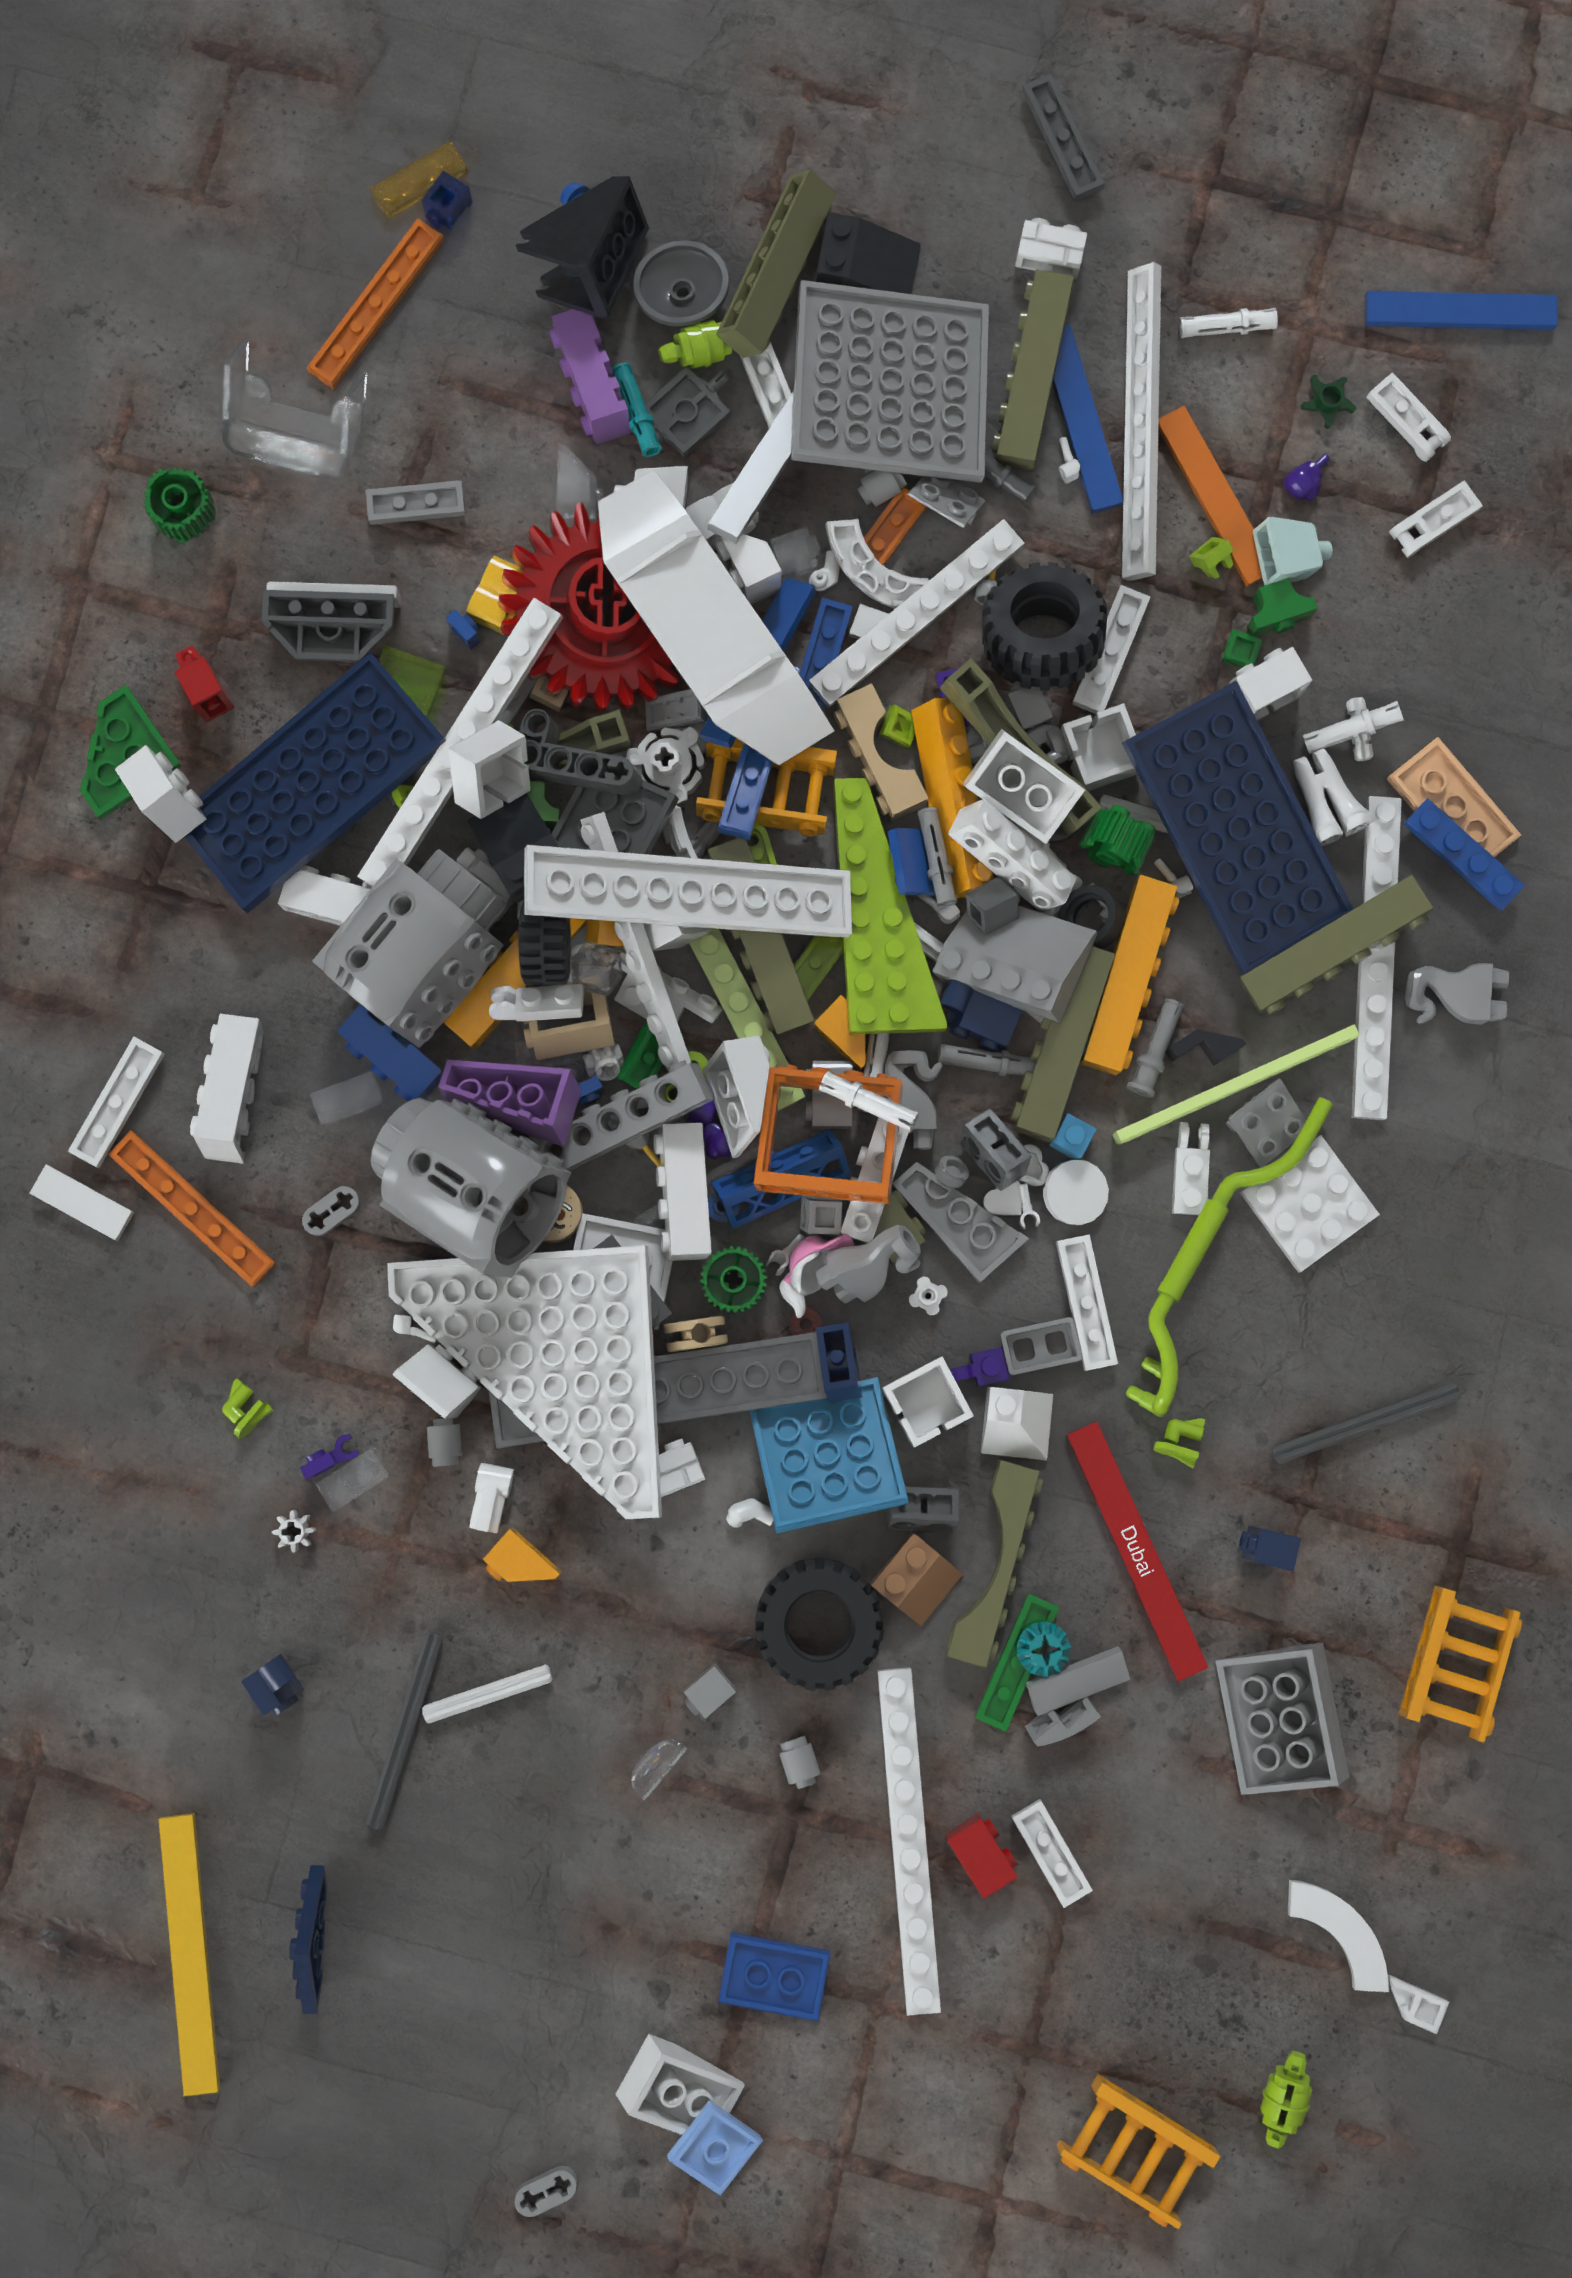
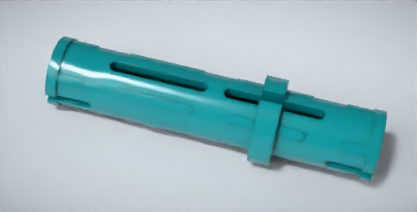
[612,362,662,457]

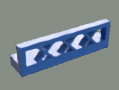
[711,1129,851,1229]

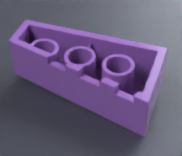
[549,309,631,445]
[438,1059,581,1147]

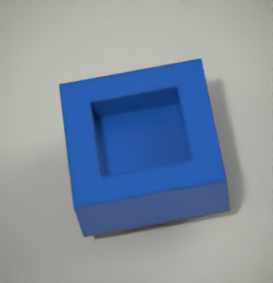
[446,609,480,650]
[577,1075,604,1106]

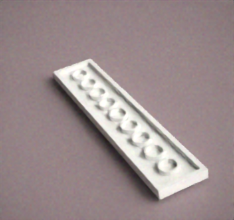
[524,845,852,938]

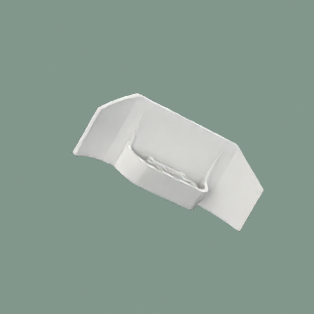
[598,470,834,765]

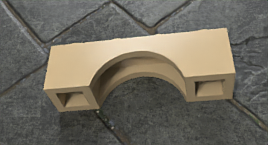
[833,683,929,822]

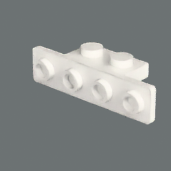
[601,945,723,1023]
[841,1118,909,1243]

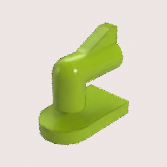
[222,1378,274,1439]
[1153,1418,1206,1468]

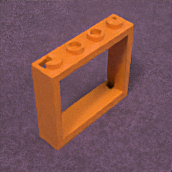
[754,1064,903,1204]

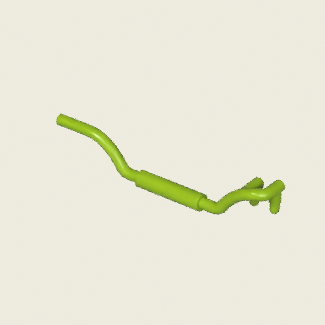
[1126,1097,1333,1417]

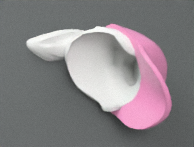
[779,1234,854,1318]

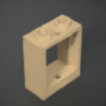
[523,976,615,1060]

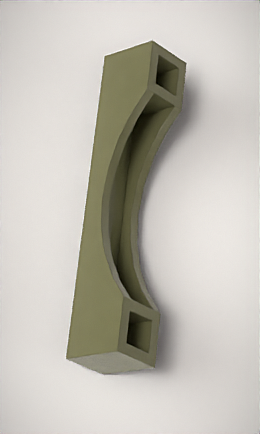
[940,658,1102,836]
[445,709,631,808]
[945,1460,1043,1668]

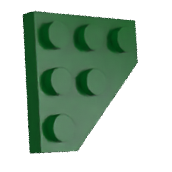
[80,685,182,820]

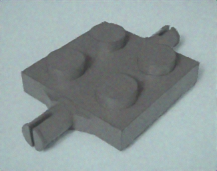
[645,366,731,458]

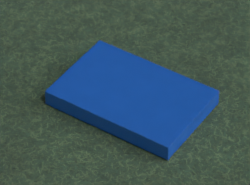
[718,1932,831,2022]

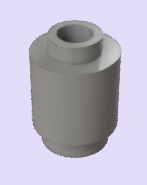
[857,470,907,507]
[427,1418,462,1467]
[779,1735,821,1789]

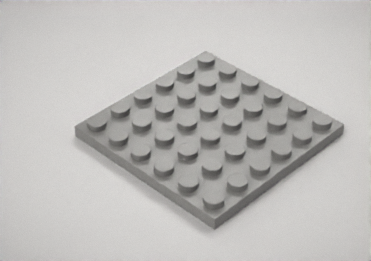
[791,280,989,483]

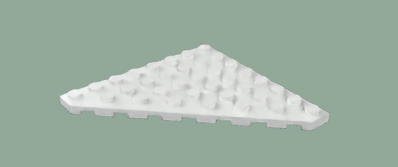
[387,1245,662,1519]

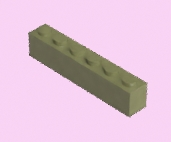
[716,169,836,358]
[992,269,1074,472]
[708,838,815,1036]
[1239,875,1433,1015]
[1010,946,1115,1143]

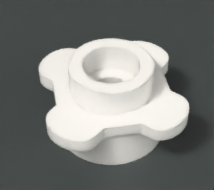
[909,1277,947,1315]

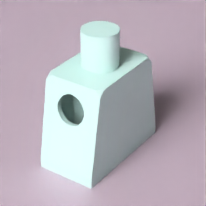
[1252,517,1333,586]

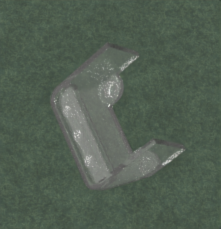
[222,340,367,480]

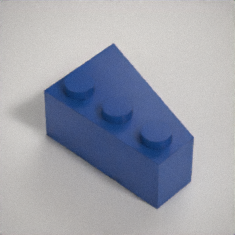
[337,1004,443,1102]

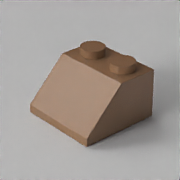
[870,1532,964,1626]

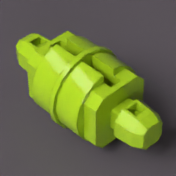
[658,320,732,369]
[1260,2051,1312,2148]

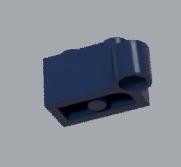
[940,979,1022,1052]
[241,1654,304,1716]

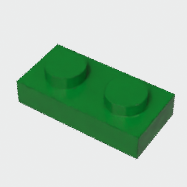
[616,1020,663,1089]

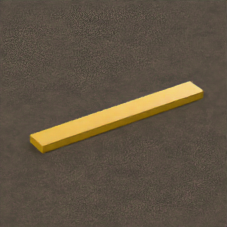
[159,1813,220,2096]

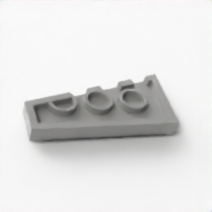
[892,1162,1029,1283]

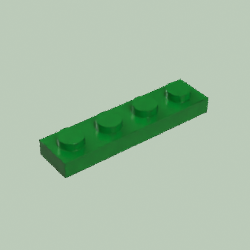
[974,1592,1059,1732]

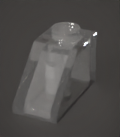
[556,444,604,519]

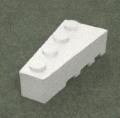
[190,1014,264,1164]

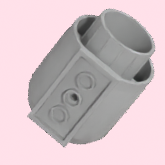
[312,849,508,1048]
[371,1098,572,1278]

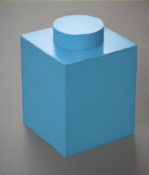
[1048,1113,1097,1160]

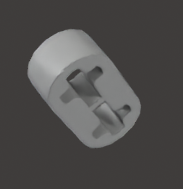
[302,1186,361,1236]
[514,2165,578,2217]

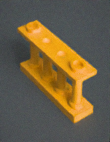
[696,738,837,837]
[1398,1586,1522,1743]
[1056,2074,1220,2230]

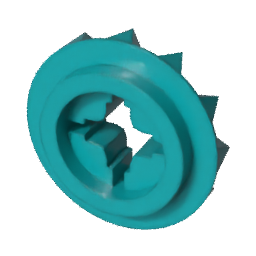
[1017,1622,1071,1677]

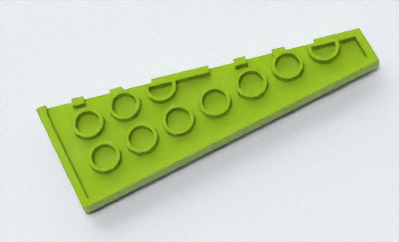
[833,778,947,1035]

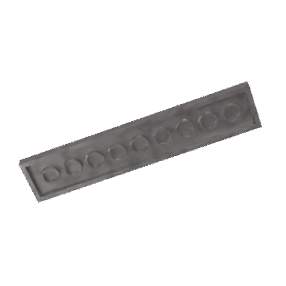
[489,1332,827,1449]

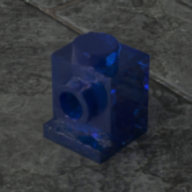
[421,171,473,229]

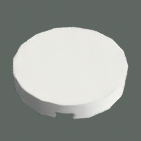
[1043,1160,1109,1225]

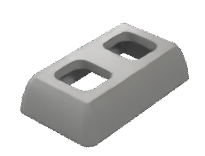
[1001,1317,1082,1375]

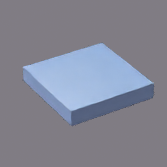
[667,2100,763,2196]

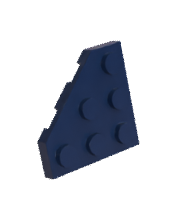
[289,1865,327,2014]

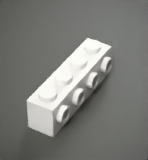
[948,799,1077,912]
[654,1123,712,1261]

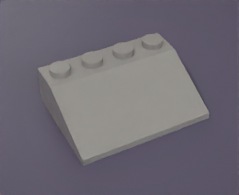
[932,906,1098,1023]
[1216,1643,1349,1795]

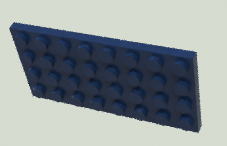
[185,652,446,914]
[1122,681,1353,975]

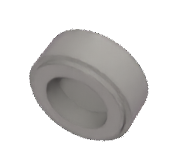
[935,1156,969,1188]

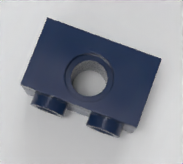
[816,1322,863,1403]
[1239,1525,1301,1572]

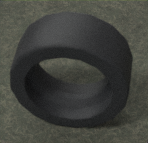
[1059,885,1125,949]

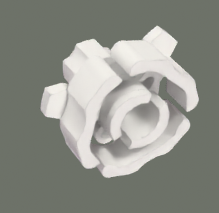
[626,727,706,804]

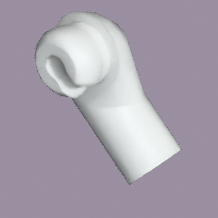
[809,551,840,591]
[726,1498,773,1528]

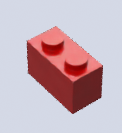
[945,1813,1018,1900]

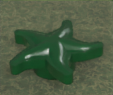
[1300,375,1356,429]

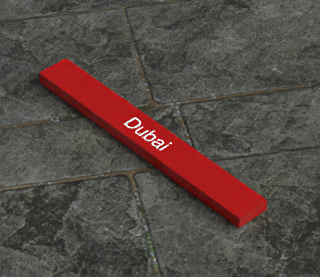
[1066,1421,1208,1682]

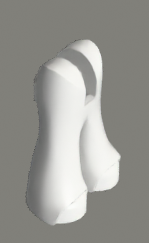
[1293,748,1374,846]

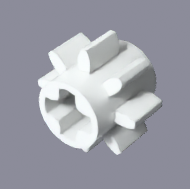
[582,1043,624,1081]
[272,1510,316,1553]

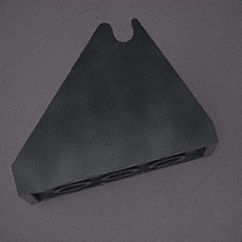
[516,176,649,317]

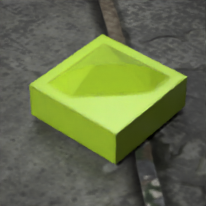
[879,705,915,749]

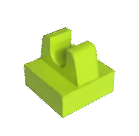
[1188,537,1234,579]

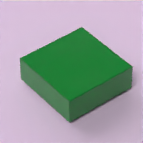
[1221,629,1263,668]

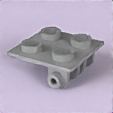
[908,476,986,528]
[1226,1078,1306,1168]

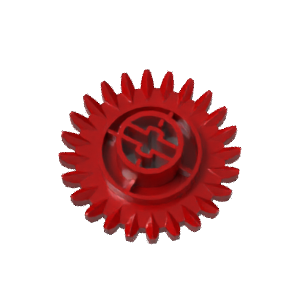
[498,502,680,712]

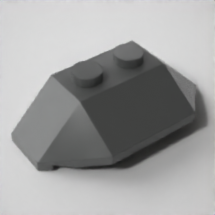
[261,590,394,662]

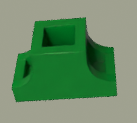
[1247,578,1318,636]

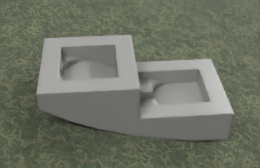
[1025,1697,1101,1746]

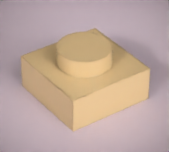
[530,675,570,712]

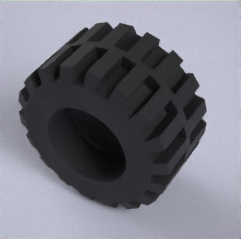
[519,902,571,985]

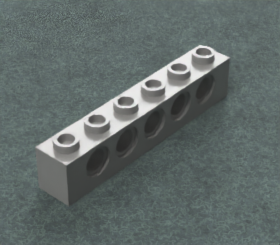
[528,1060,715,1172]

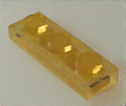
[369,140,468,219]

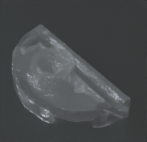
[631,1740,687,1801]

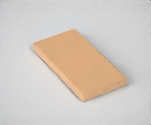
[1386,737,1521,857]

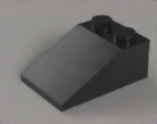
[816,212,921,294]
[467,793,559,904]

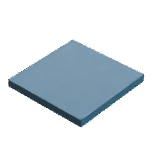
[749,1377,909,1533]

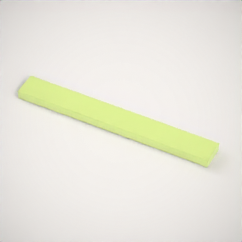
[1112,1024,1360,1145]

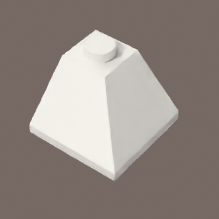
[981,1387,1053,1460]

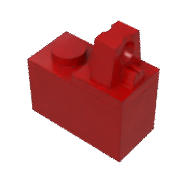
[174,645,235,723]

